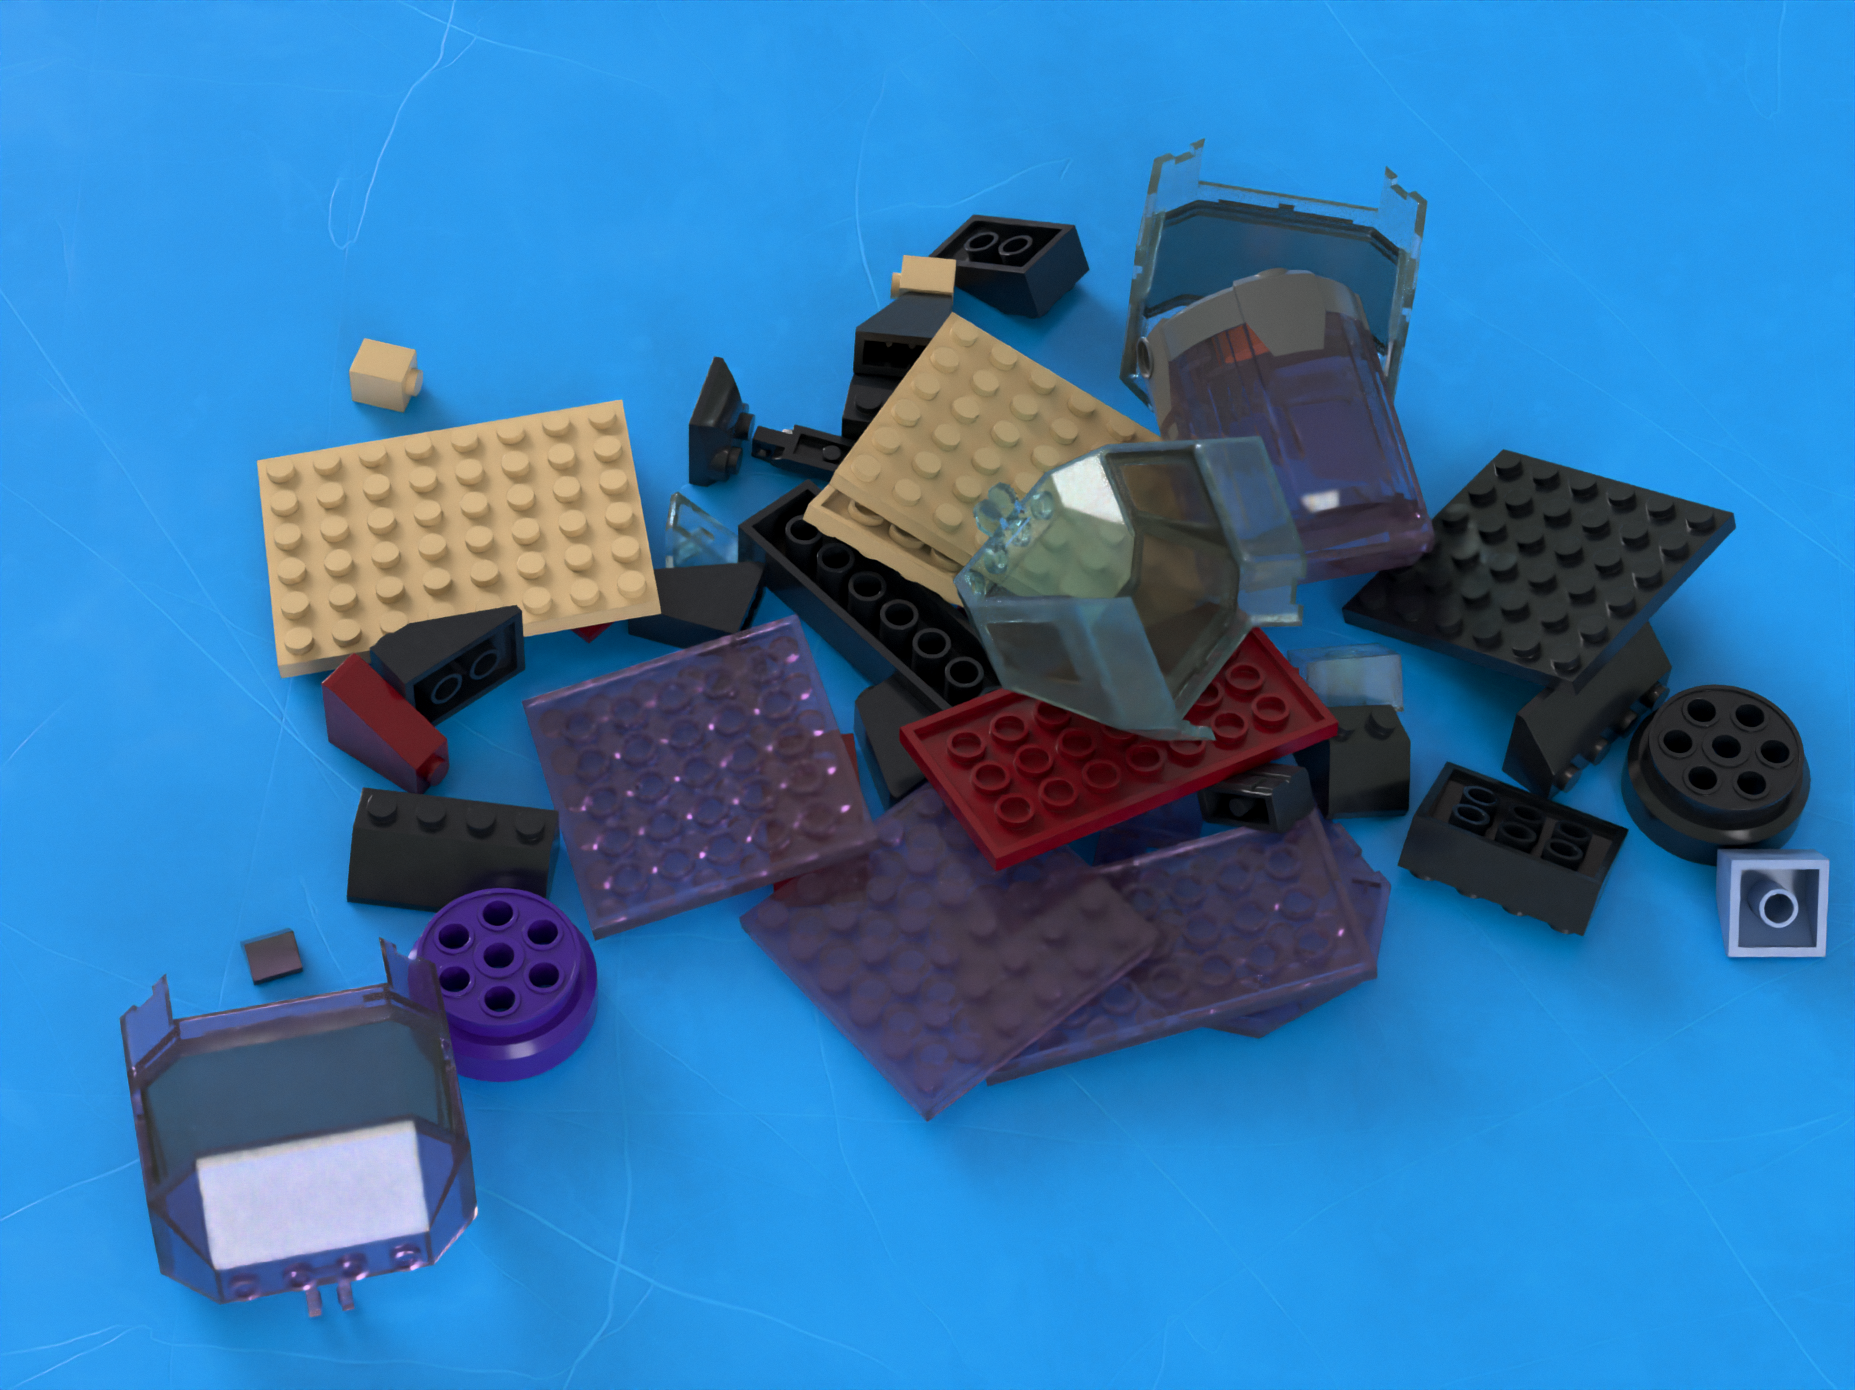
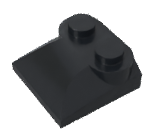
[689,356,755,487]

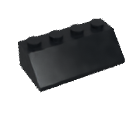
[1502,621,1672,800]
[346,787,560,913]

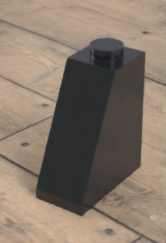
[853,291,952,377]
[628,561,766,661]
[853,676,939,826]

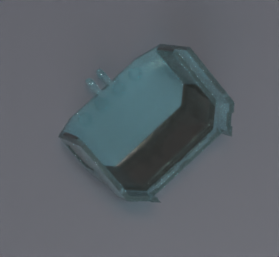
[1119,138,1428,462]
[953,436,1308,740]

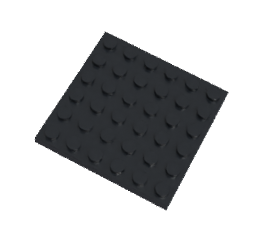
[1342,449,1736,696]

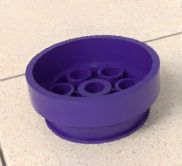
[403,888,598,1082]

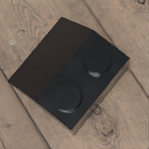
[1292,704,1411,820]

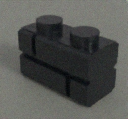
[1196,762,1315,834]

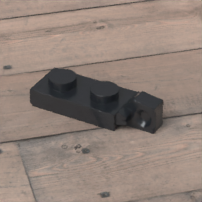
[751,424,857,482]

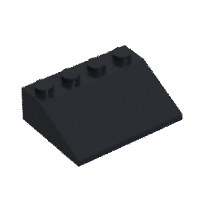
[1397,761,1629,936]

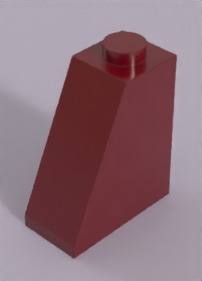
[321,652,450,794]

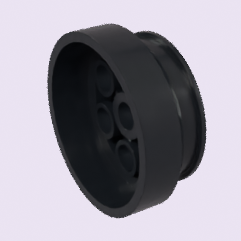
[1621,684,1811,866]

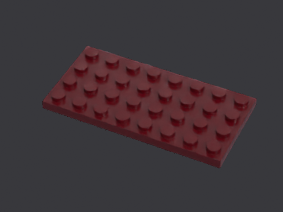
[899,598,1339,872]

